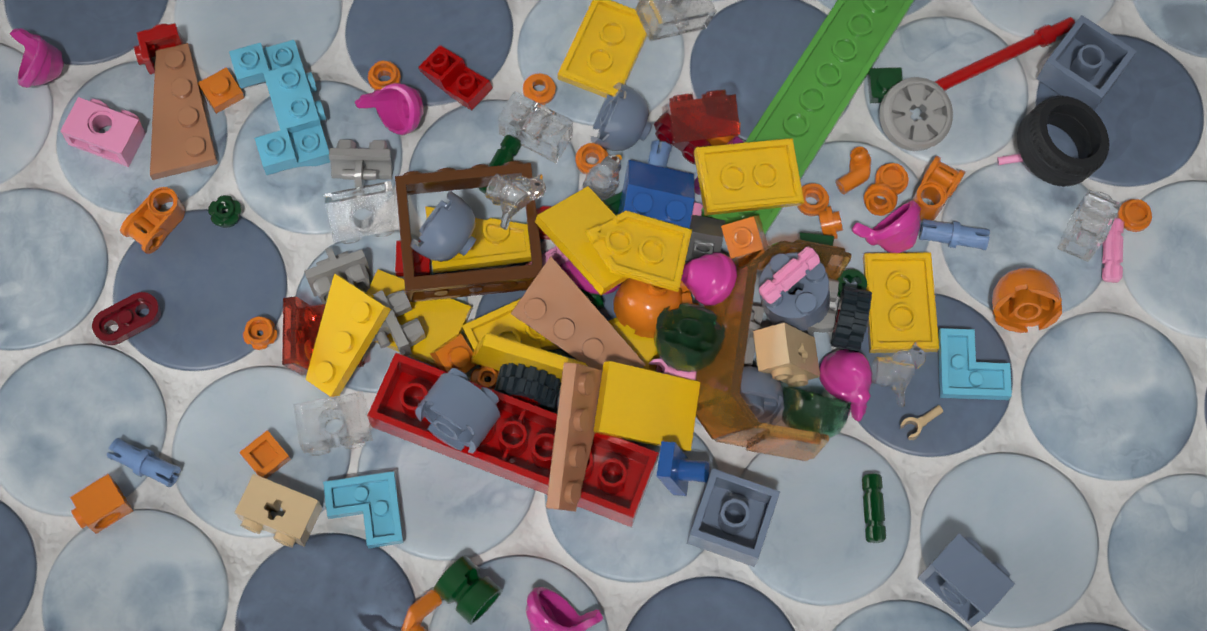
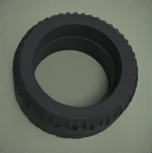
[1017,95,1110,187]

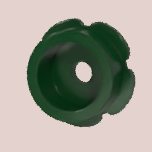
[208,195,242,228]

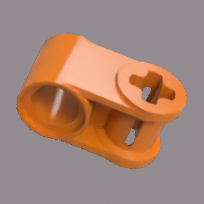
[912,155,966,221]
[120,187,185,254]

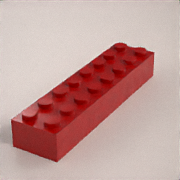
[367,353,659,527]

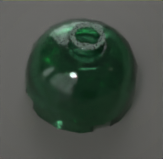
[654,303,725,373]
[782,386,852,445]

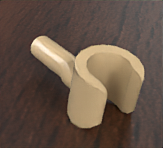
[900,405,943,440]

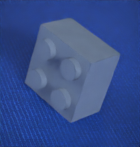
[1037,15,1137,111]
[687,468,780,567]
[917,534,1015,627]

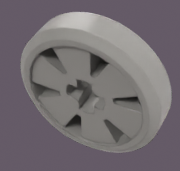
[879,77,953,151]

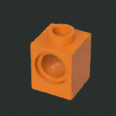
[721,216,769,259]
[70,474,133,534]

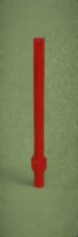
[934,17,1076,91]

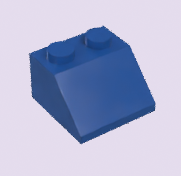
[618,160,695,229]

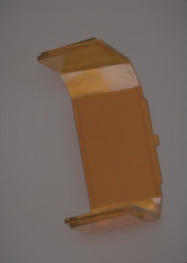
[694,240,852,461]

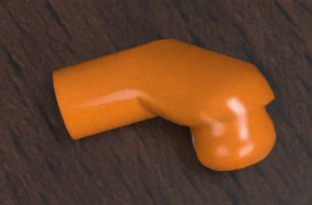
[836,147,872,194]
[401,590,442,631]

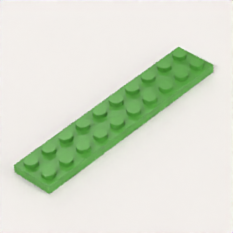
[701,0,915,236]

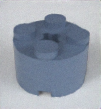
[759,253,831,332]
[415,368,500,453]

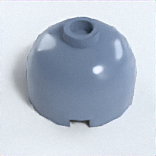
[591,82,651,151]
[410,191,476,262]
[715,365,785,431]

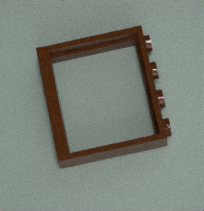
[395,161,543,302]

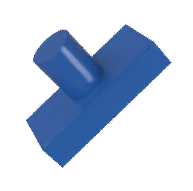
[656,441,710,496]

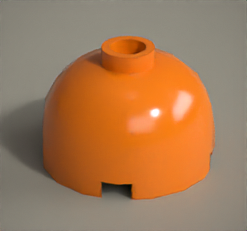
[992,268,1062,333]
[613,278,682,338]

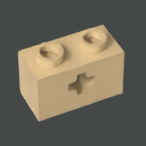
[753,323,820,387]
[234,474,322,548]

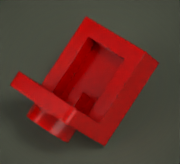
[134,23,183,75]

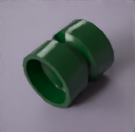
[433,555,502,625]

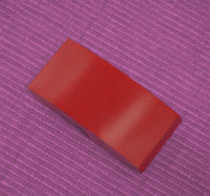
[418,45,493,111]

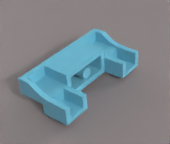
[229,39,330,176]

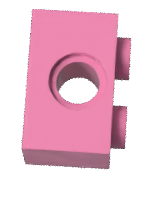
[60,97,146,167]

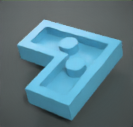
[938,328,1012,400]
[323,471,404,549]

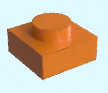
[198,67,245,114]
[430,334,477,374]
[239,430,291,479]

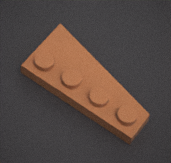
[150,43,218,180]
[511,256,646,370]
[546,362,602,512]

